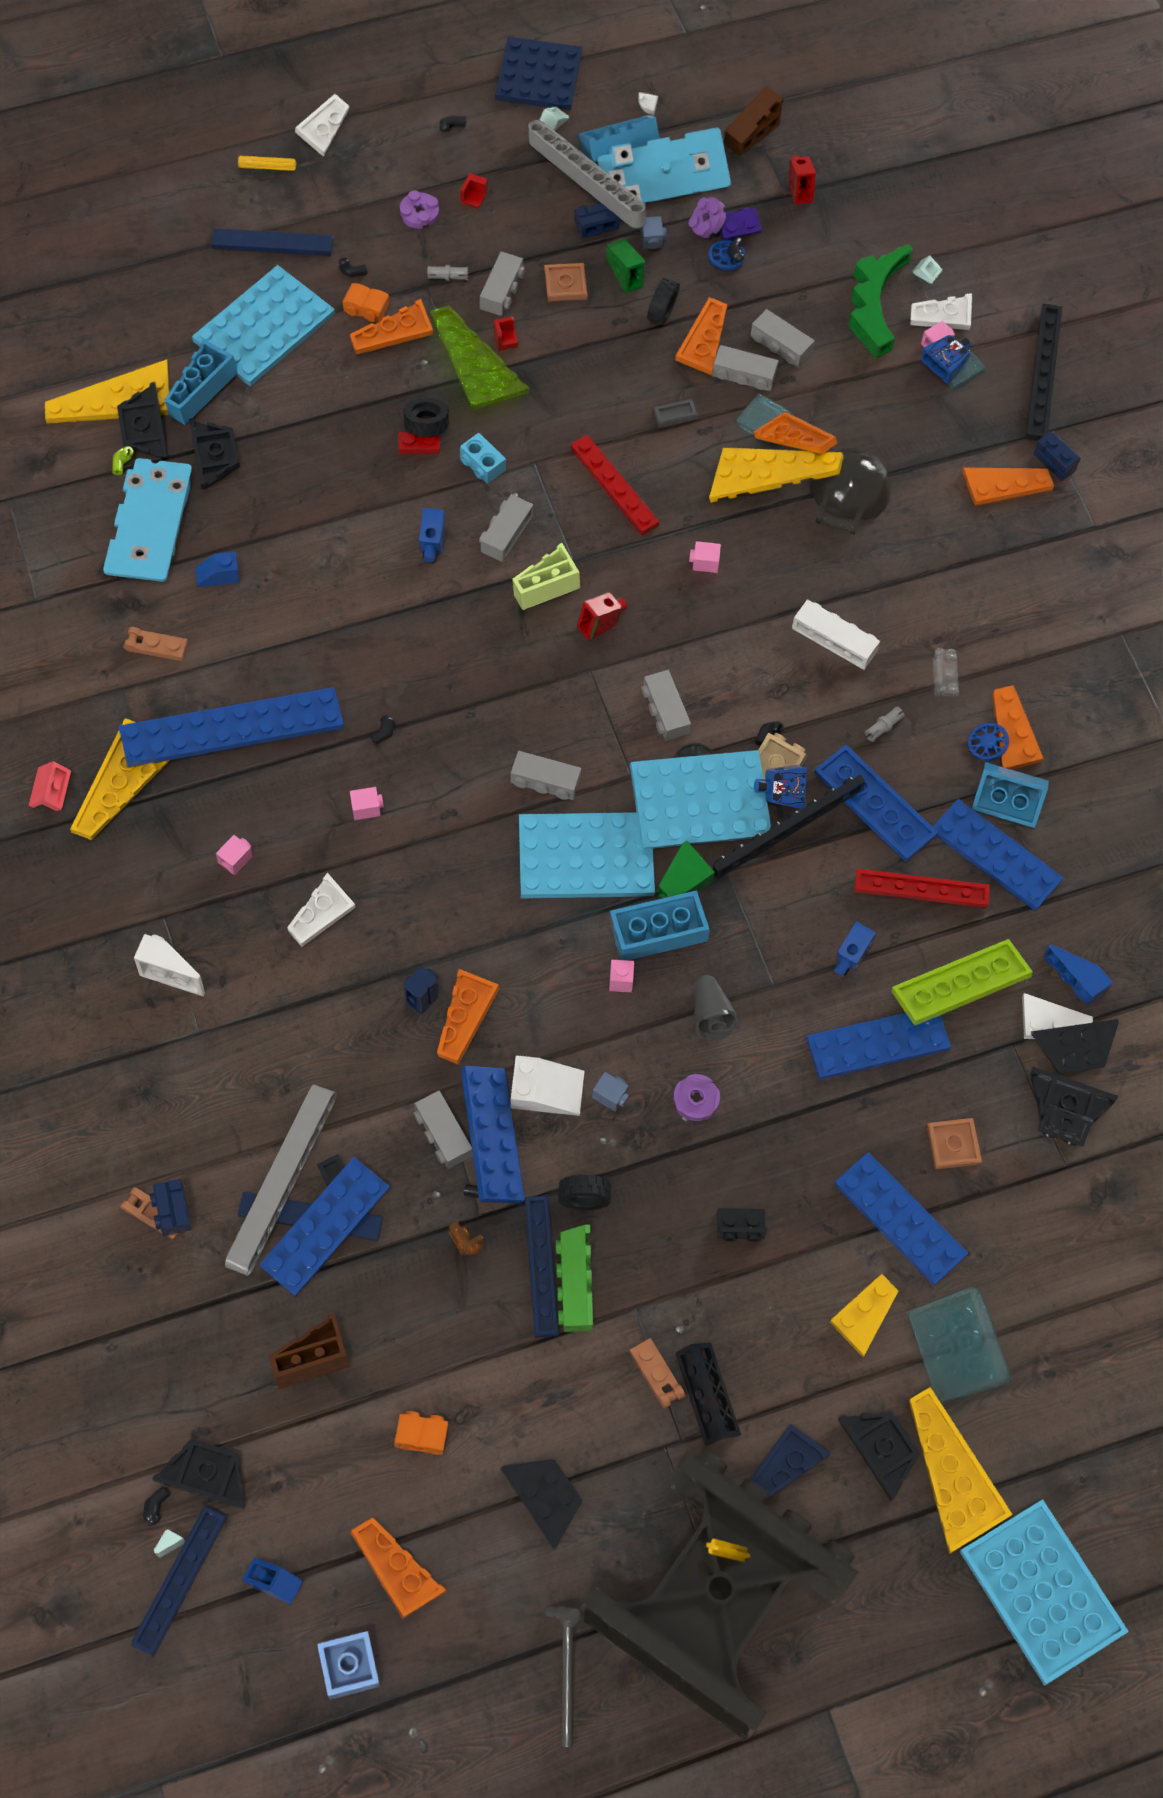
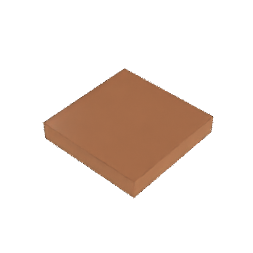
[544,263,587,302]
[927,1118,982,1170]

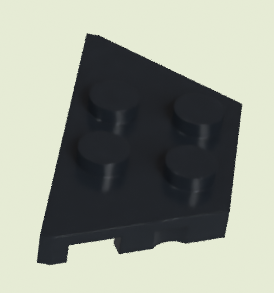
[117,382,168,460]
[189,418,240,489]
[1031,1019,1119,1074]
[1031,1067,1118,1125]
[838,1412,920,1501]
[152,1439,245,1510]
[501,1459,582,1550]

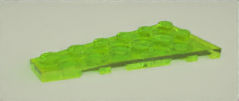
[430,306,530,410]

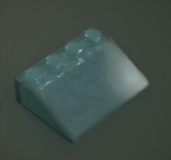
[908,1287,1013,1403]

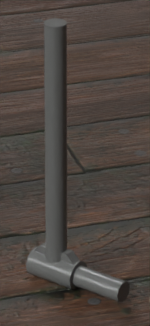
[544,1606,581,1747]

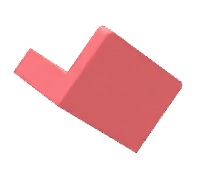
[29,761,71,811]

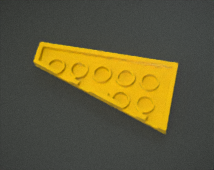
[45,360,169,424]
[709,448,844,503]
[70,718,170,840]
[909,1387,1013,1554]

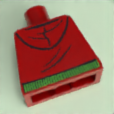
[788,156,816,205]
[577,593,627,641]

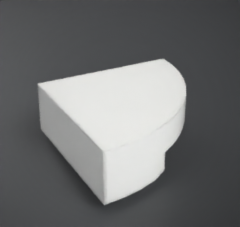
[639,93,658,115]

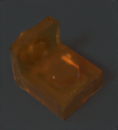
[449,1221,484,1256]

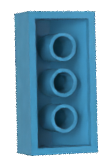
[610,890,709,961]

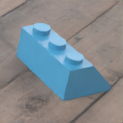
[972,762,1049,828]

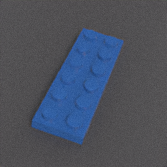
[814,744,938,862]
[933,799,1063,911]
[806,1013,951,1080]
[461,1066,525,1203]
[834,1152,968,1286]
[259,1157,390,1297]

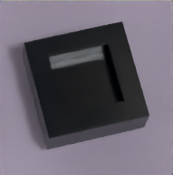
[317,1154,344,1187]

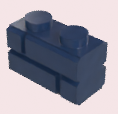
[574,202,620,238]
[1034,431,1081,481]
[404,967,439,1014]
[150,1179,192,1236]

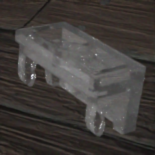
[933,648,959,696]

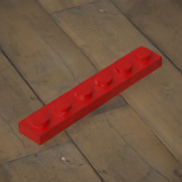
[571,435,659,535]
[854,869,990,908]

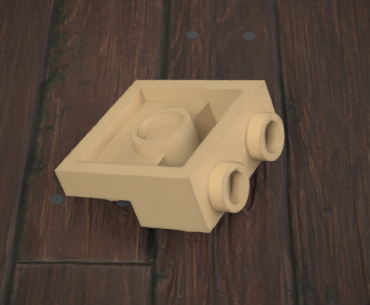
[759,733,808,779]

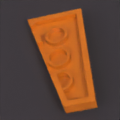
[675,297,727,375]
[350,299,433,355]
[754,412,837,454]
[962,467,1054,506]
[992,685,1043,770]
[437,969,500,1065]
[351,1518,447,1619]

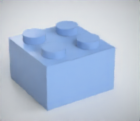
[317,1631,380,1700]

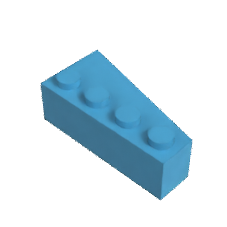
[577,115,660,162]
[165,339,238,425]

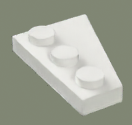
[295,94,349,157]
[910,293,972,330]
[287,873,355,947]
[1022,993,1093,1039]

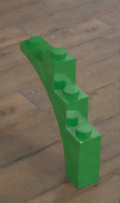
[848,244,913,359]

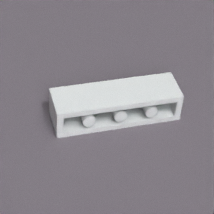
[792,600,880,670]

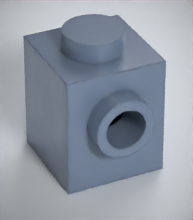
[640,216,667,249]
[592,1072,630,1112]

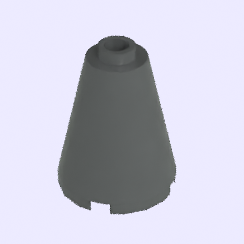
[694,975,740,1040]

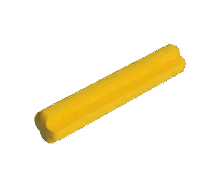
[238,156,296,171]
[706,1539,750,1562]

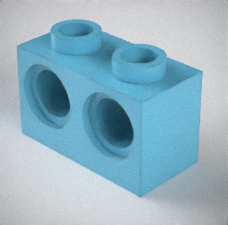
[460,433,506,484]

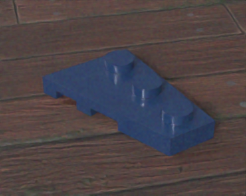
[747,1424,830,1500]

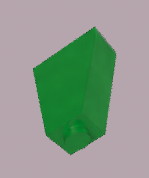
[606,239,645,293]
[658,840,715,899]

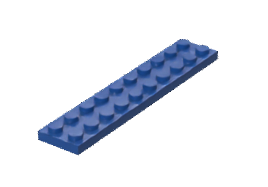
[119,687,344,768]

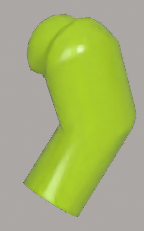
[112,446,134,475]

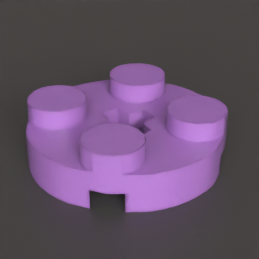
[400,190,439,229]
[689,197,726,238]
[673,1074,720,1121]

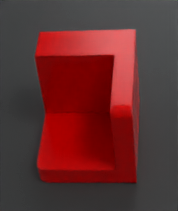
[460,173,488,209]
[494,317,518,351]

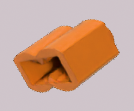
[343,283,390,322]
[394,1411,448,1455]

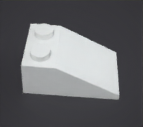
[134,934,205,996]
[511,1056,584,1116]

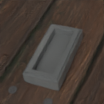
[653,399,698,428]

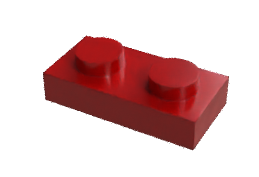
[398,432,440,454]

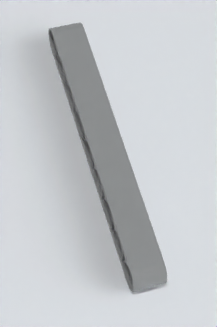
[528,120,646,228]
[225,1084,336,1276]

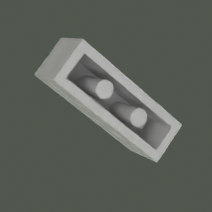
[480,252,525,316]
[750,309,815,368]
[712,345,779,391]
[479,494,533,562]
[641,670,691,741]
[511,751,581,800]
[413,1090,473,1169]

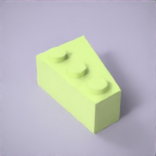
[512,543,580,610]

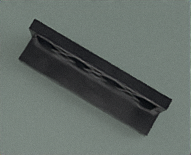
[675,1343,741,1446]

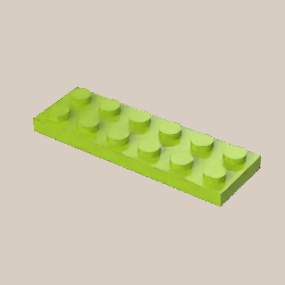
[892,939,1033,1026]

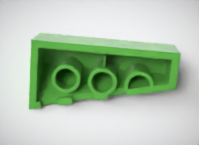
[556,1224,593,1332]

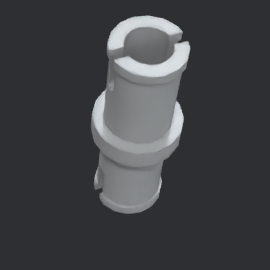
[427,265,468,281]
[865,707,905,742]

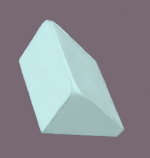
[540,107,569,131]
[912,256,943,283]
[154,1529,185,1558]

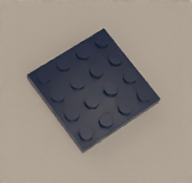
[495,37,582,110]

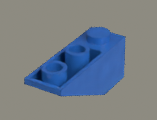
[1044,944,1113,1006]

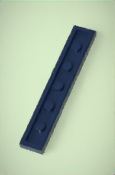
[212,228,333,256]
[238,1192,383,1242]
[525,1195,559,1338]
[130,1506,227,1657]

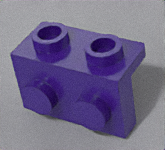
[720,207,762,241]

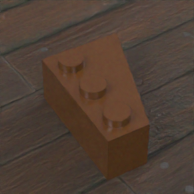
[723,86,783,157]
[269,1312,349,1389]

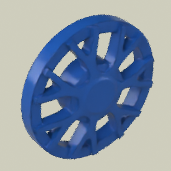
[708,240,745,271]
[968,723,1009,761]

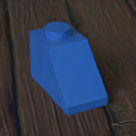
[195,552,240,587]
[242,1558,303,1604]

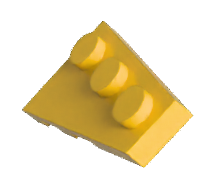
[830,1274,898,1357]

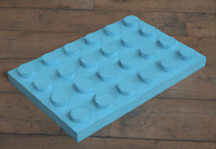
[192,265,335,387]
[629,750,771,850]
[519,813,655,898]
[959,1499,1129,1686]

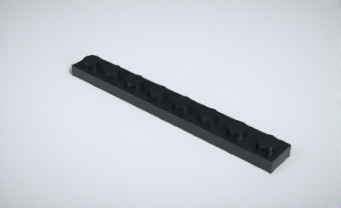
[1026,303,1062,441]
[713,775,865,879]

